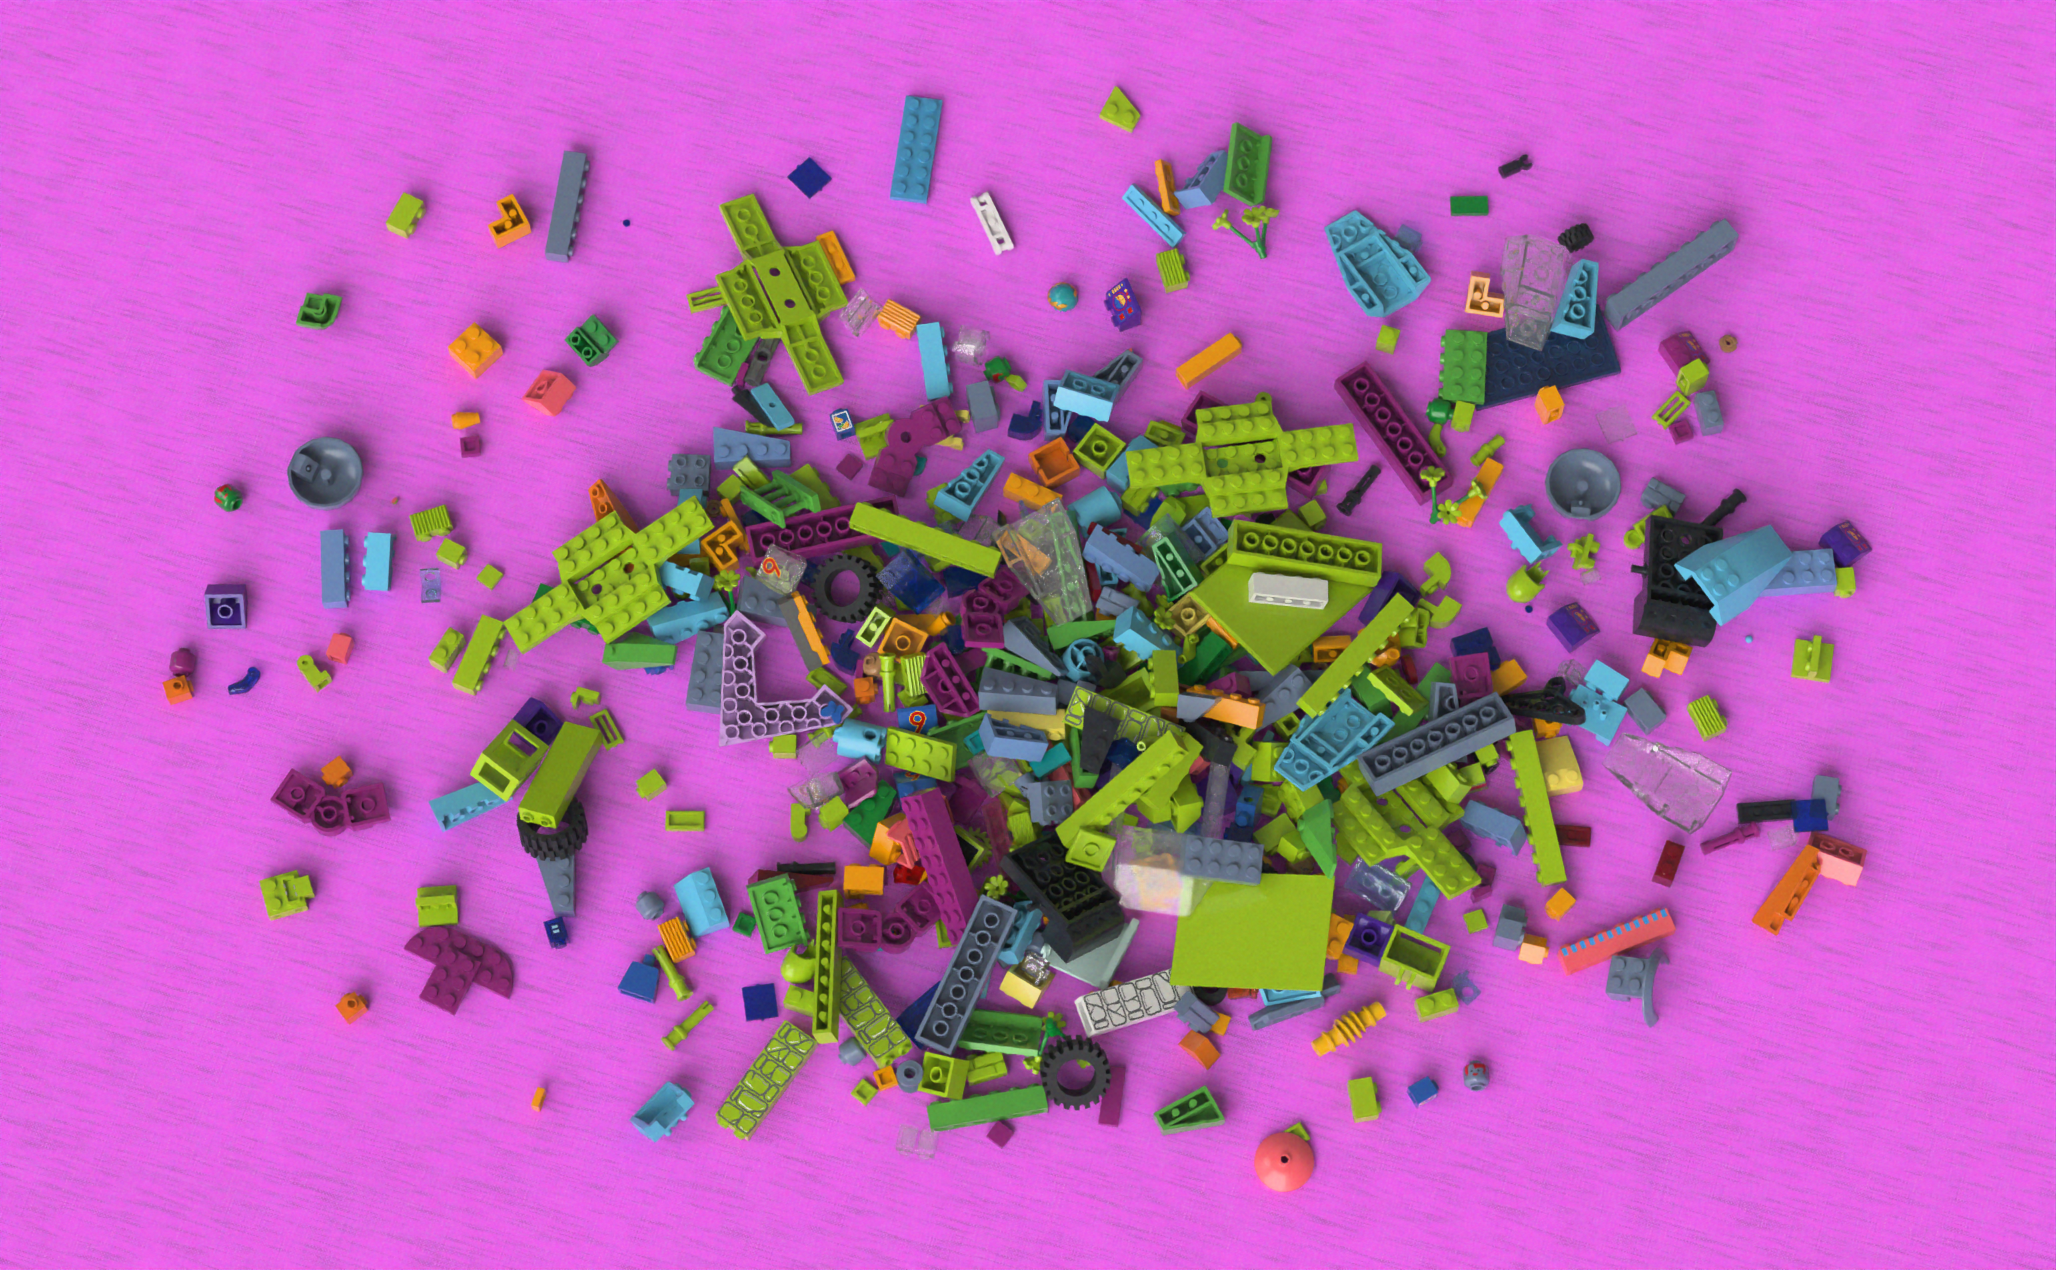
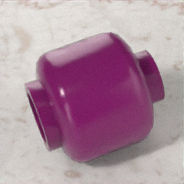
[169,648,196,677]

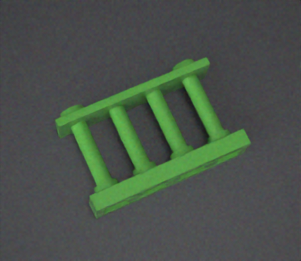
[740,469,821,528]
[969,648,1057,694]

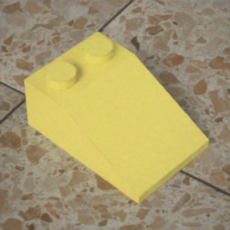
[1535,735,1583,797]

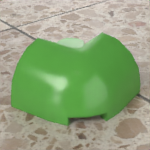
[296,293,343,330]

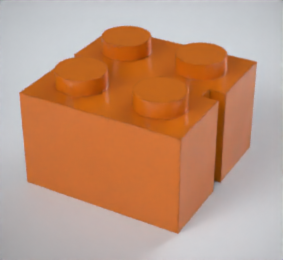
[1028,437,1080,490]

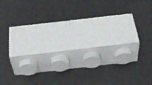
[1248,572,1328,610]

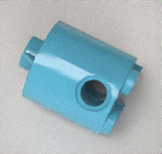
[1067,485,1123,539]
[1057,638,1104,684]
[833,717,887,765]

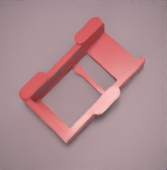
[886,795,955,869]

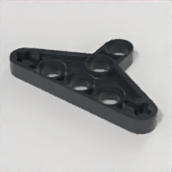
[1500,677,1586,725]

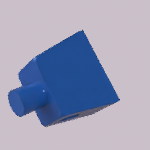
[1234,784,1264,829]
[618,954,660,1004]

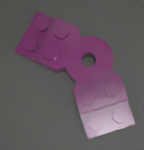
[867,396,963,497]
[960,566,1033,649]
[1449,652,1534,763]
[270,768,391,836]
[837,880,941,954]

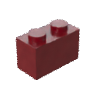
[1652,840,1685,888]

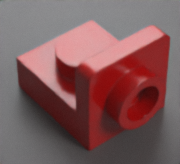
[893,864,925,887]

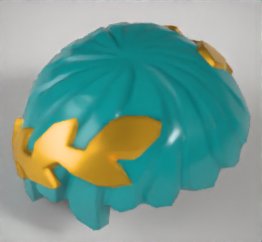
[1047,282,1078,312]

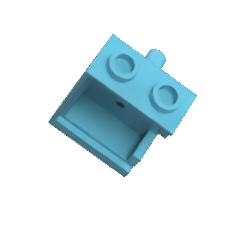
[1499,504,1563,564]
[1560,684,1628,747]
[629,1081,695,1143]

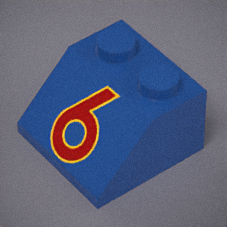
[897,704,938,735]
[893,771,937,810]

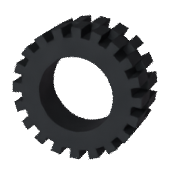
[811,554,884,624]
[516,796,588,861]
[1040,1035,1111,1111]

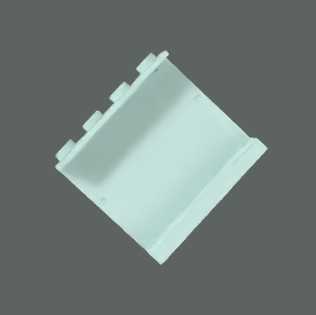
[1041,918,1140,990]

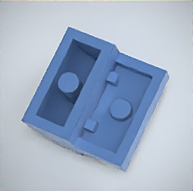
[1179,506,1228,560]

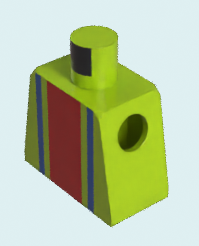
[1458,762,1488,794]

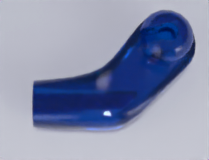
[228,667,261,695]

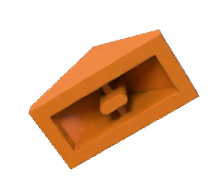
[1178,1030,1221,1070]

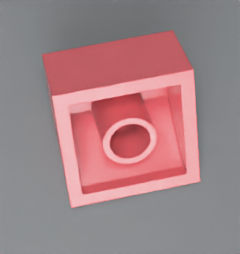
[522,370,577,417]

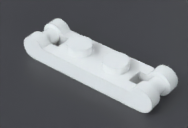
[970,192,1014,256]

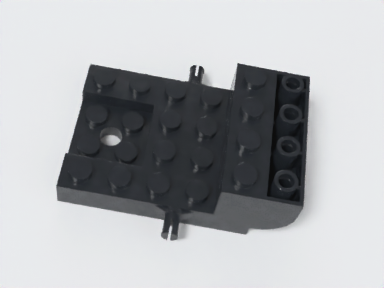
[1631,515,1723,647]
[999,831,1125,964]

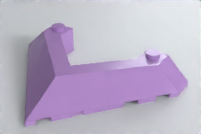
[719,610,854,747]

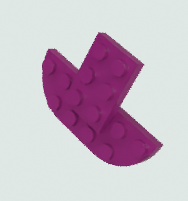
[404,927,513,1016]

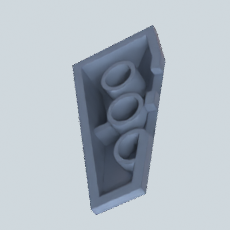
[1003,616,1069,676]

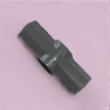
[744,338,781,387]

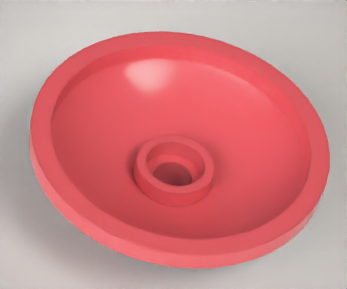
[1254,1132,1314,1192]

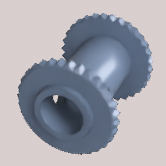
[896,1060,924,1093]

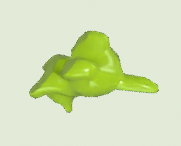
[1121,583,1154,618]

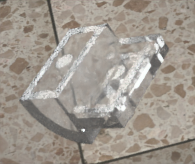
[838,288,884,338]

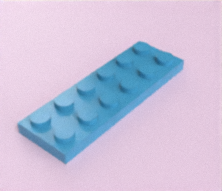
[890,96,943,204]

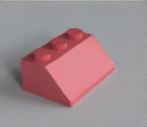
[1807,830,1867,887]

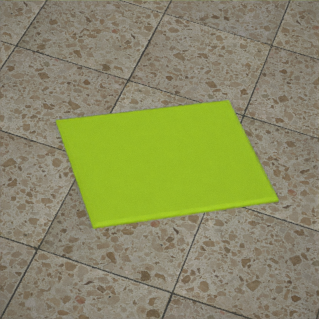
[1189,508,1373,677]
[1169,873,1335,991]

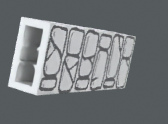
[1074,968,1197,1038]

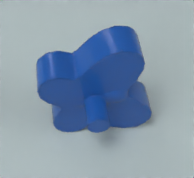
[820,701,844,724]

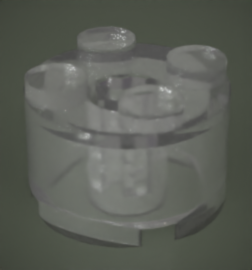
[952,325,990,367]

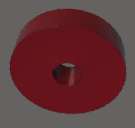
[1400,654,1418,685]

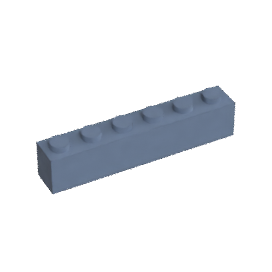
[545,151,590,263]

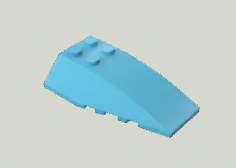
[1324,210,1431,317]
[1674,525,1793,626]
[1274,687,1395,792]

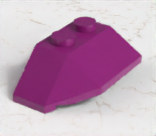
[920,642,980,718]

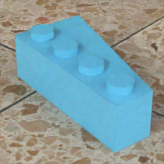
[916,322,953,402]
[647,591,730,645]

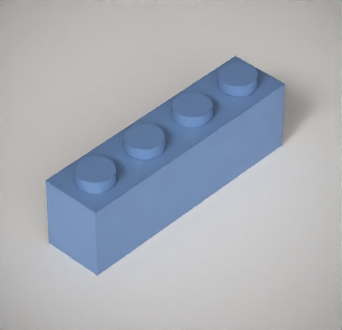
[320,529,351,609]

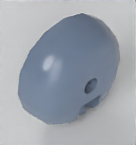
[287,437,364,511]
[1545,448,1621,522]

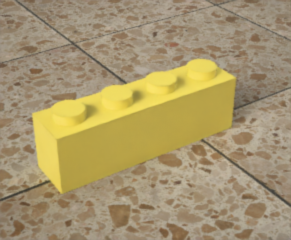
[987,709,1066,741]

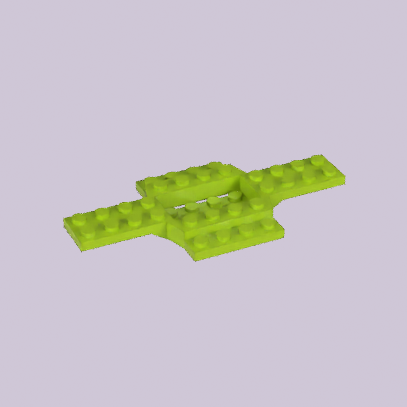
[715,194,848,396]
[1125,400,1358,518]
[503,495,715,655]
[1331,759,1481,900]

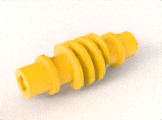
[1311,1001,1386,1057]

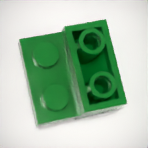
[564,314,619,367]

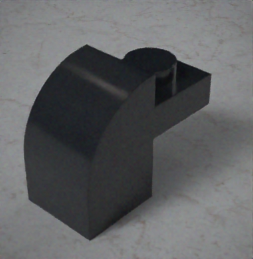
[1084,654,1128,689]

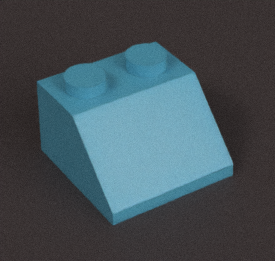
[1584,659,1629,702]

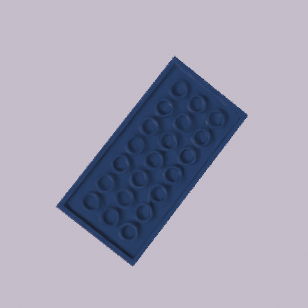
[1475,304,1621,411]

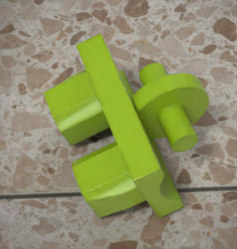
[1567,533,1600,570]

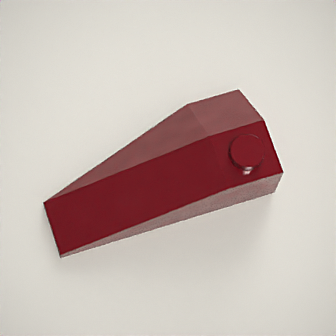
[748,869,834,894]

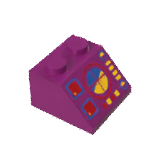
[1658,331,1710,378]

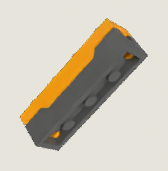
[776,591,831,672]

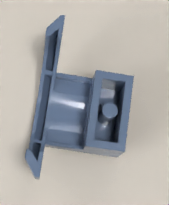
[1605,948,1670,1028]

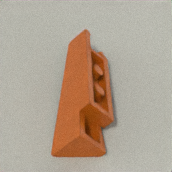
[1751,845,1821,936]

